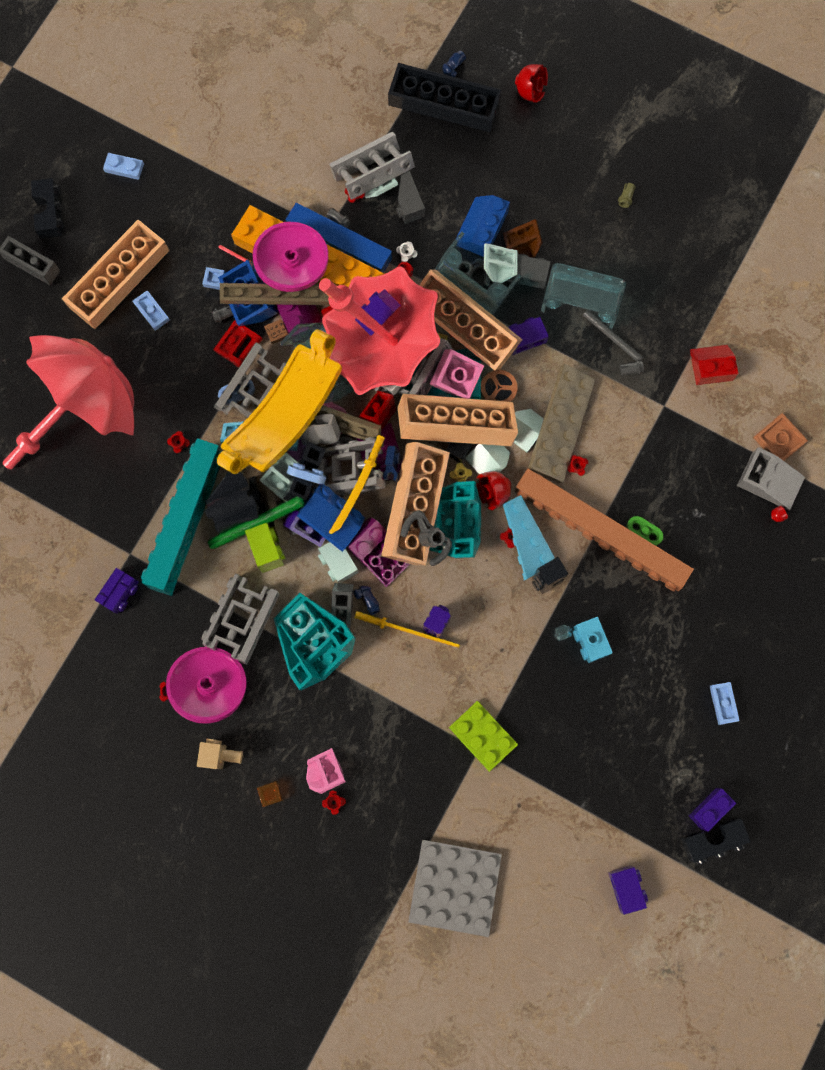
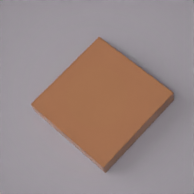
[753,413,808,461]

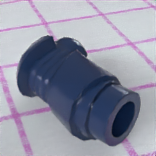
[442,50,466,77]
[354,586,380,615]

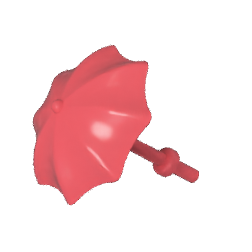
[319,266,440,395]
[3,335,134,469]

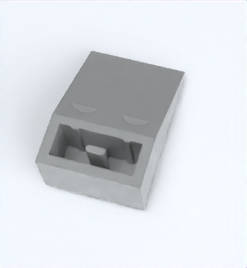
[737,447,805,510]

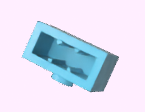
[573,617,613,663]

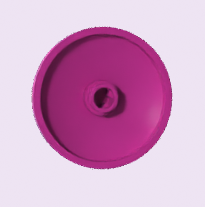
[253,222,328,292]
[166,647,246,723]

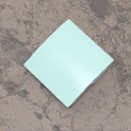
[259,452,297,502]

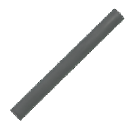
[583,310,644,361]

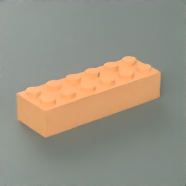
[62,220,169,329]
[419,270,523,371]
[398,394,518,446]
[381,442,450,565]

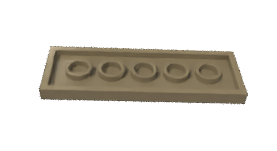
[528,364,595,483]

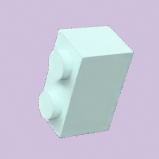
[318,542,359,583]

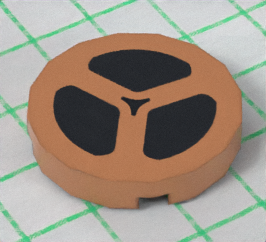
[481,370,518,402]

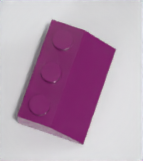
[275,304,325,342]

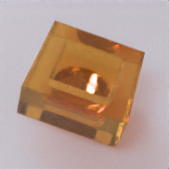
[257,781,283,807]

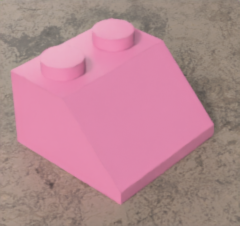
[429,349,484,399]

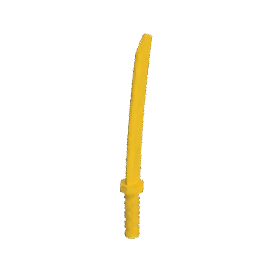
[329,435,385,534]
[354,611,460,648]

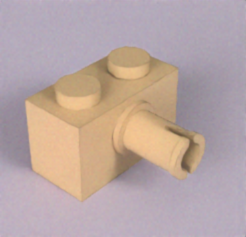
[197,739,243,769]

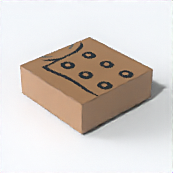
[264,319,289,344]

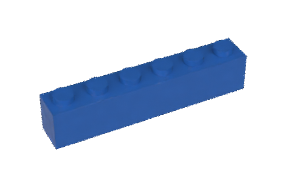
[285,203,392,273]

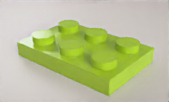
[449,701,518,772]

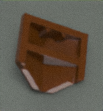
[503,219,543,258]

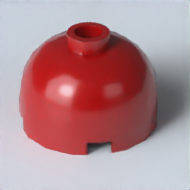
[515,64,548,102]
[476,471,511,510]

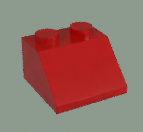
[690,345,739,385]

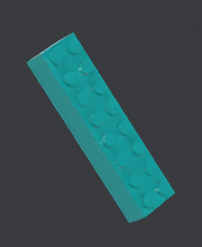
[141,438,222,596]

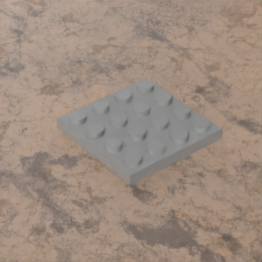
[408,839,502,937]

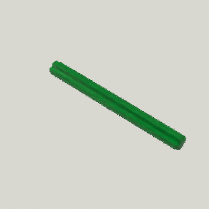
[207,497,304,549]

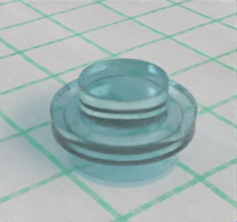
[553,625,572,641]

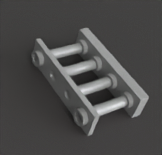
[329,131,415,200]

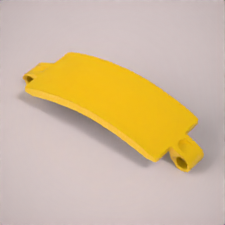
[217,329,342,474]

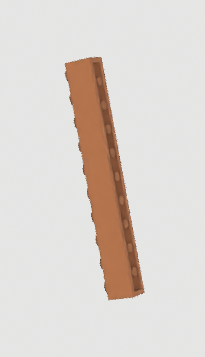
[515,468,694,591]

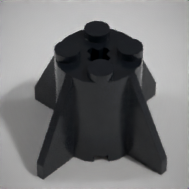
[205,471,275,534]

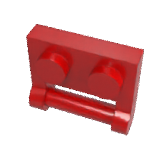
[214,320,263,368]

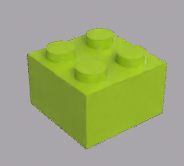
[245,523,286,573]

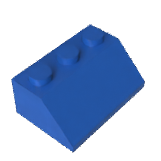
[454,195,510,257]
[218,259,278,326]
[297,484,365,552]

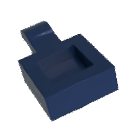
[383,446,401,482]

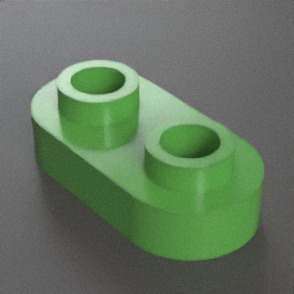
[626,516,663,546]

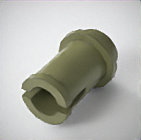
[618,183,636,208]

